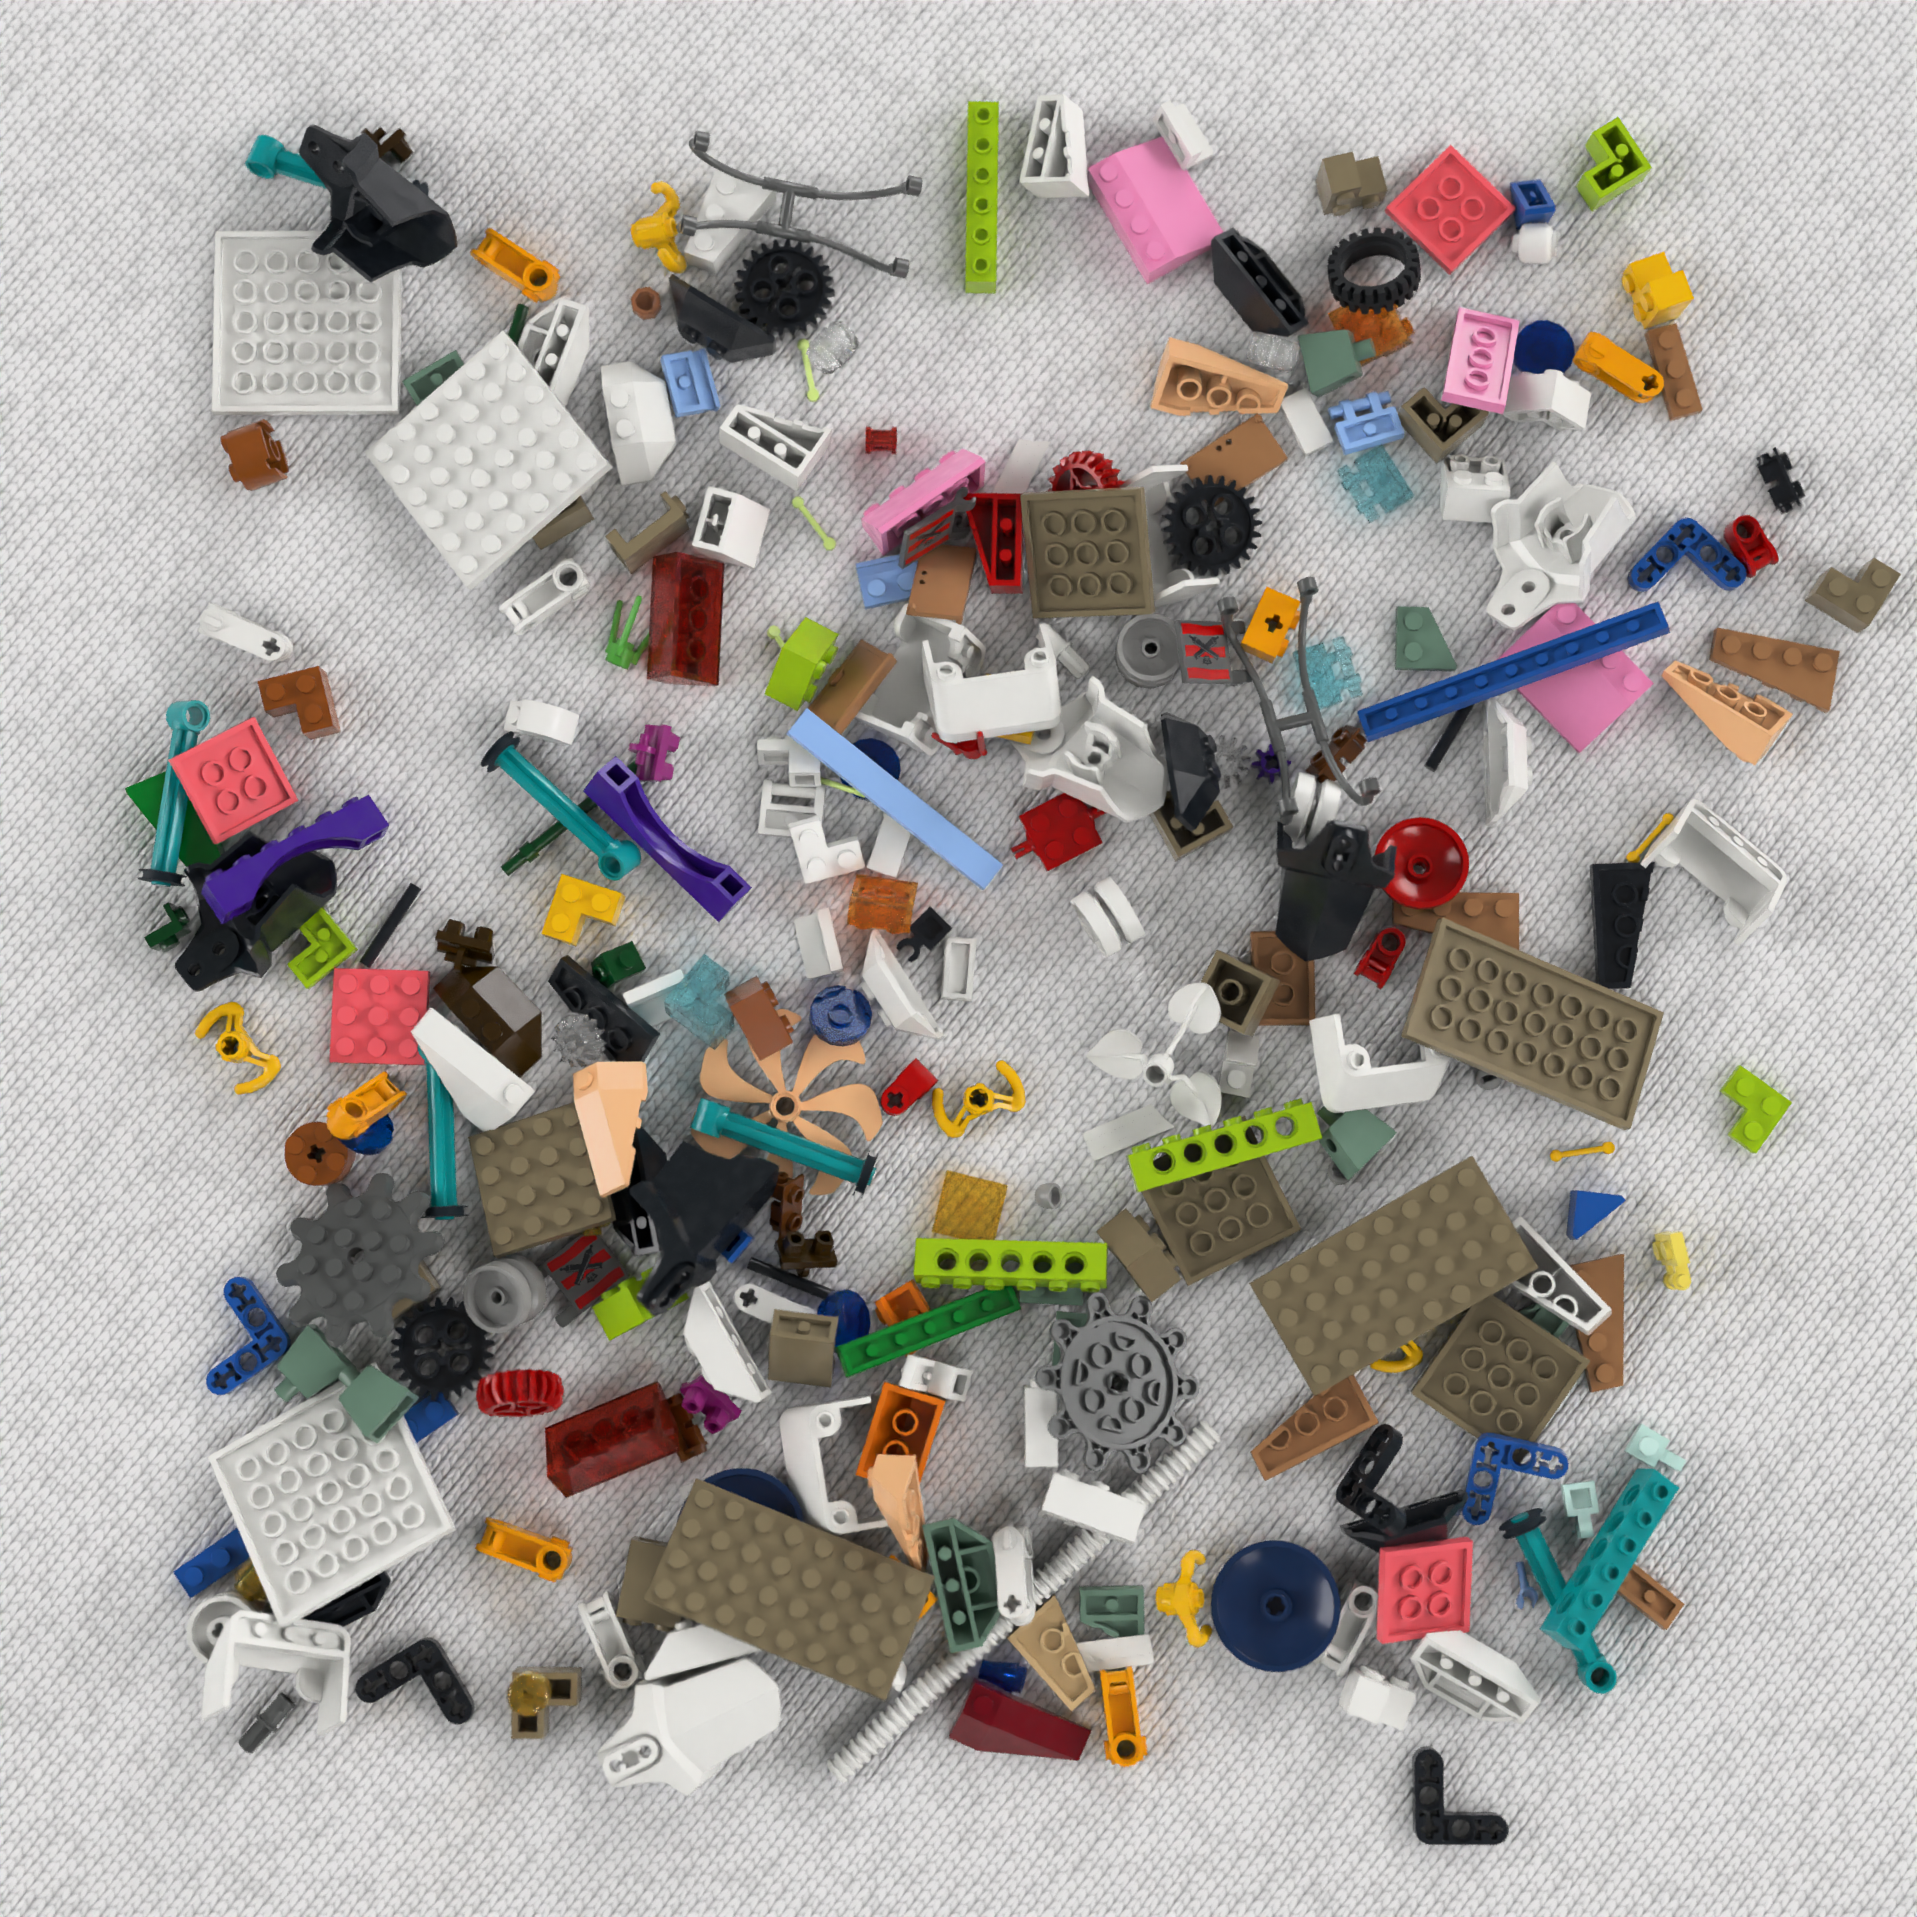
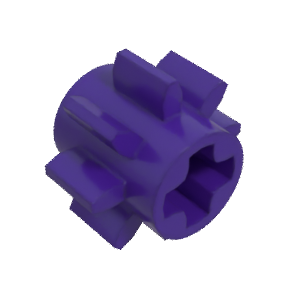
[1251,744,1291,785]

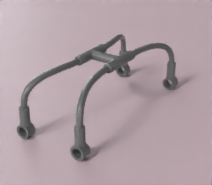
[676,130,922,278]
[1217,577,1381,825]

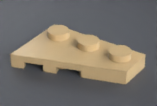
[1007,1593,1096,1711]

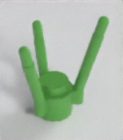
[605,596,661,670]

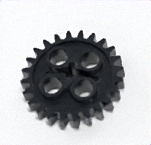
[734,239,835,340]
[1161,475,1262,577]
[390,1297,496,1402]

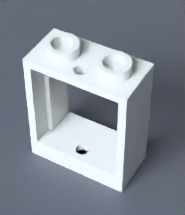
[1023,1379,1058,1467]

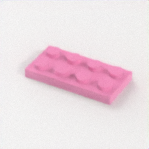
[1441,307,1520,414]

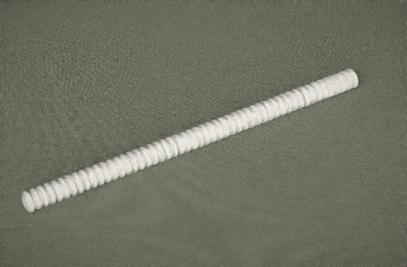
[826,1420,1221,1783]

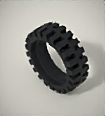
[1327,227,1421,315]

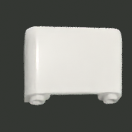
[854,604,986,756]

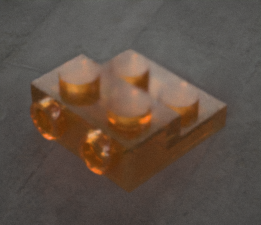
[1328,304,1415,367]
[847,874,918,934]

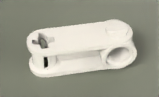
[499,557,590,636]
[197,602,293,662]
[734,1284,828,1324]
[993,1526,1035,1626]
[1312,1579,1378,1677]
[578,1590,647,1690]

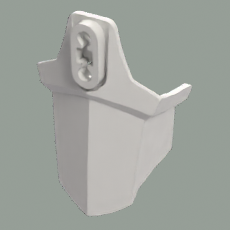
[1486,461,1636,630]
[1006,676,1168,822]
[597,1657,781,1797]

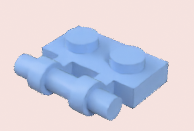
[1328,391,1404,455]

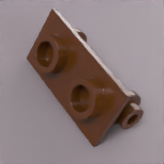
[1305,725,1367,784]
[769,1172,804,1240]
[655,1392,708,1463]

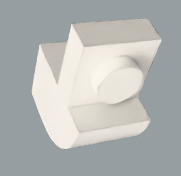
[503,699,579,745]
[757,728,821,787]
[899,1354,973,1402]

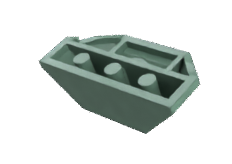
[922,1518,1001,1654]

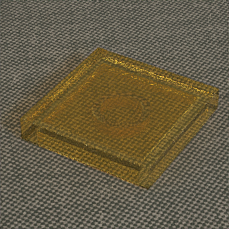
[932,1170,1008,1240]

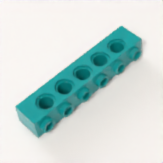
[1540,1468,1679,1650]

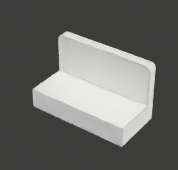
[1152,100,1214,171]
[794,907,844,979]
[622,969,698,1027]

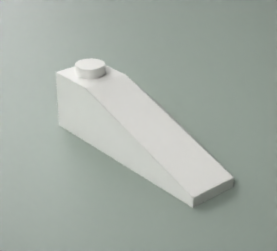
[411,1007,535,1132]

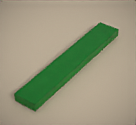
[835,1286,1021,1378]

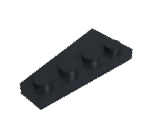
[1590,862,1655,990]
[548,955,660,1062]

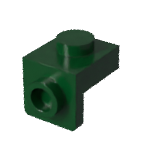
[144,902,191,952]
[591,941,646,989]

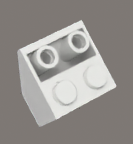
[1440,454,1511,523]
[692,486,771,569]

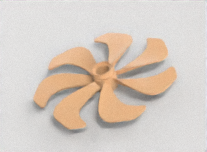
[691,1009,883,1198]

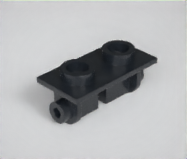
[1756,447,1806,514]

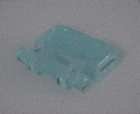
[1337,445,1414,523]
[1293,636,1363,709]

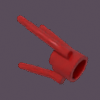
[931,731,988,759]

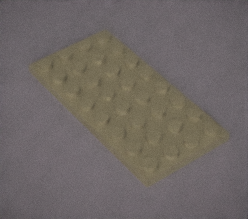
[1401,917,1664,1130]
[1249,1156,1539,1396]
[644,1478,935,1702]

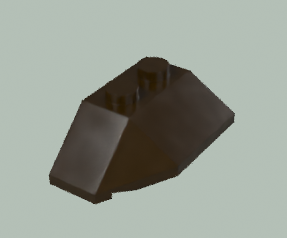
[433,966,542,1078]

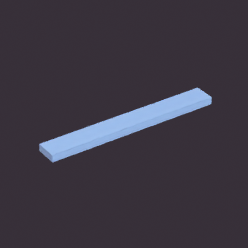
[786,708,1003,890]

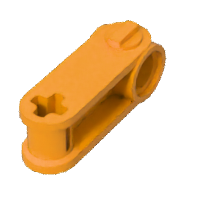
[470,228,560,304]
[1572,332,1664,404]
[326,1071,407,1140]
[475,1517,573,1583]
[1100,1666,1148,1767]

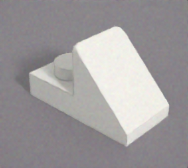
[1218,1031,1260,1098]

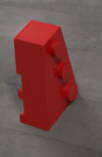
[963,493,1024,594]

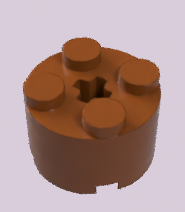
[220,419,289,491]
[284,1122,356,1186]

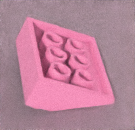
[1087,137,1223,284]
[861,449,985,556]
[1497,603,1654,753]

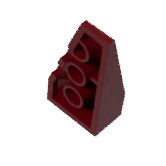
[948,1677,1092,1761]

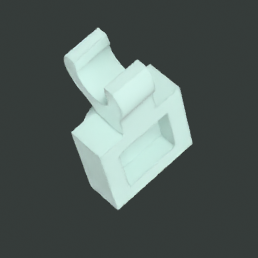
[1624,1423,1686,1472]
[1560,1480,1600,1539]

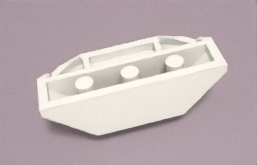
[517,297,590,406]
[601,361,676,487]
[1482,697,1533,826]
[860,928,944,1040]
[683,1281,772,1403]
[644,1620,761,1681]
[1410,1630,1540,1724]

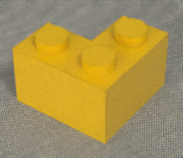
[1622,252,1694,330]
[541,874,626,947]

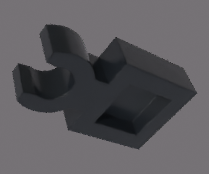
[896,907,952,963]

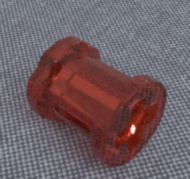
[866,426,897,455]

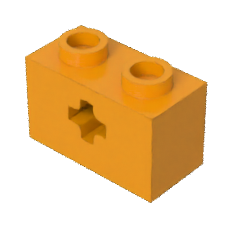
[1240,587,1300,663]

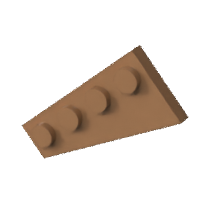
[1709,628,1840,713]
[1392,892,1519,950]
[1569,1254,1624,1392]
[1250,1374,1379,1481]

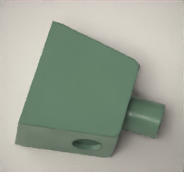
[1298,329,1376,397]
[1317,1106,1397,1180]
[274,1324,356,1402]
[339,1365,420,1444]

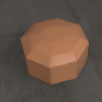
[631,287,662,320]

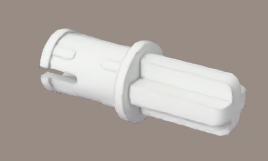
[1035,624,1090,679]

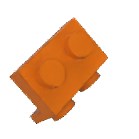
[875,1279,931,1357]

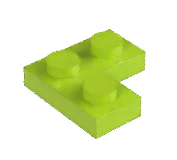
[287,907,358,989]
[1720,1065,1792,1154]

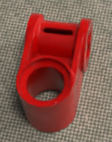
[1724,515,1779,578]
[1353,928,1406,990]
[881,1058,939,1116]

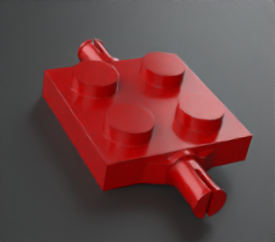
[1010,793,1106,872]

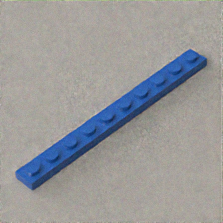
[1357,601,1670,742]
[173,1393,459,1598]

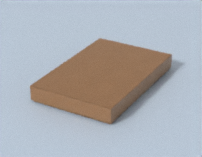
[1250,931,1315,1026]

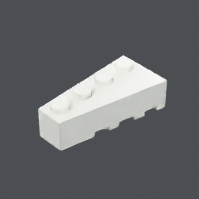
[1509,1216,1612,1336]

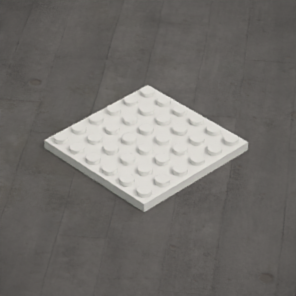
[212,230,402,415]
[364,330,612,590]
[208,1361,456,1628]

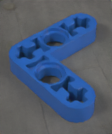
[1628,518,1747,592]
[206,1277,291,1395]
[1462,1433,1568,1525]

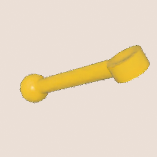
[1626,813,1674,863]
[1550,1142,1615,1162]

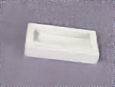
[1280,387,1334,457]
[867,813,911,879]
[940,936,977,1002]

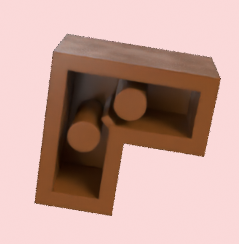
[258,666,341,740]
[724,976,794,1061]

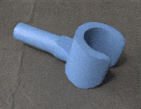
[1516,1561,1538,1610]

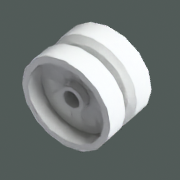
[1284,772,1342,845]
[1071,876,1145,958]
[186,1590,263,1665]

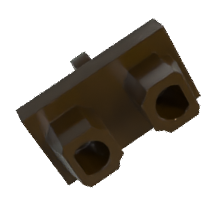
[360,127,413,164]
[435,919,495,974]
[774,1231,838,1278]

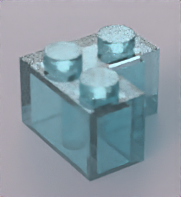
[664,954,735,1050]

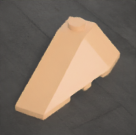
[1151,337,1288,416]
[1661,660,1793,765]
[573,1062,648,1197]
[867,1454,929,1572]

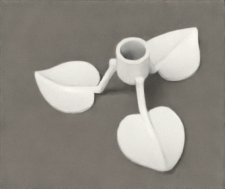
[1086,982,1222,1128]

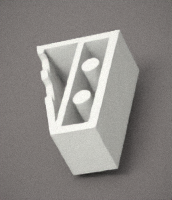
[1019,94,1089,198]
[684,169,777,274]
[719,404,832,492]
[1037,1470,1146,1545]

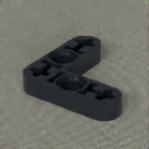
[1336,1424,1407,1536]
[355,1637,475,1724]
[1412,1746,1509,1845]

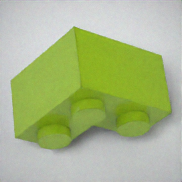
[1576,117,1652,212]
[765,617,839,711]
[592,1267,689,1341]

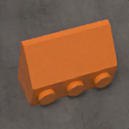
[855,1382,946,1483]

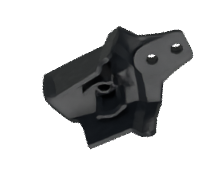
[299,124,458,283]
[1275,820,1397,961]
[175,832,337,992]
[630,1141,779,1317]

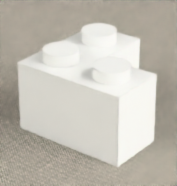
[1502,369,1591,431]
[1338,1664,1416,1731]

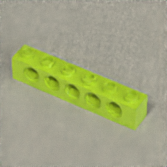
[965,101,999,294]
[1126,1098,1323,1192]
[914,1238,1108,1293]

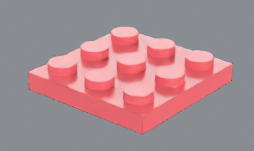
[1384,145,1516,275]
[169,717,299,844]
[329,968,430,1066]
[1377,1537,1473,1644]

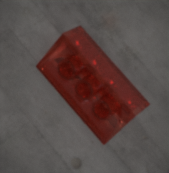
[647,552,725,686]
[545,1381,680,1498]

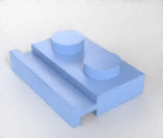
[660,348,721,418]
[855,554,918,609]

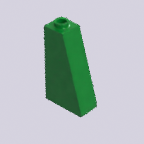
[125,771,225,867]

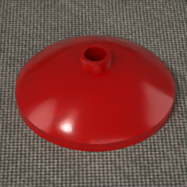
[1374,817,1469,910]

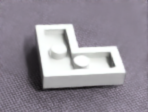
[789,816,866,884]

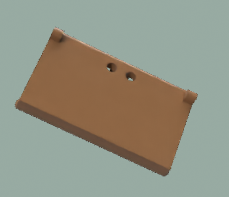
[1180,414,1288,507]
[906,544,977,625]
[808,639,897,735]

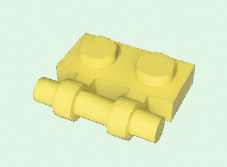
[1652,1231,1691,1290]

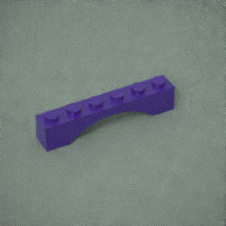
[583,756,752,922]
[201,795,389,924]

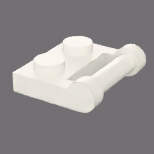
[758,779,826,838]

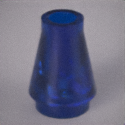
[978,1659,1027,1694]

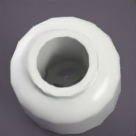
[1512,223,1558,264]

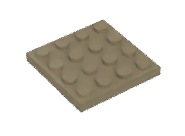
[1020,487,1155,618]
[468,1102,616,1258]
[1141,1116,1302,1286]
[1410,1294,1590,1463]

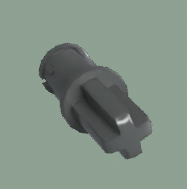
[238,1692,296,1754]

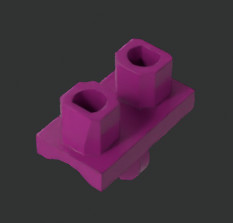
[628,724,680,782]
[679,1374,742,1434]

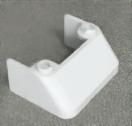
[1120,465,1220,608]
[922,623,1061,743]
[1641,799,1787,946]
[1309,1014,1451,1113]
[779,1394,889,1534]
[201,1610,351,1736]

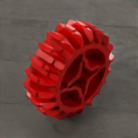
[1046,450,1125,492]
[476,1368,564,1418]

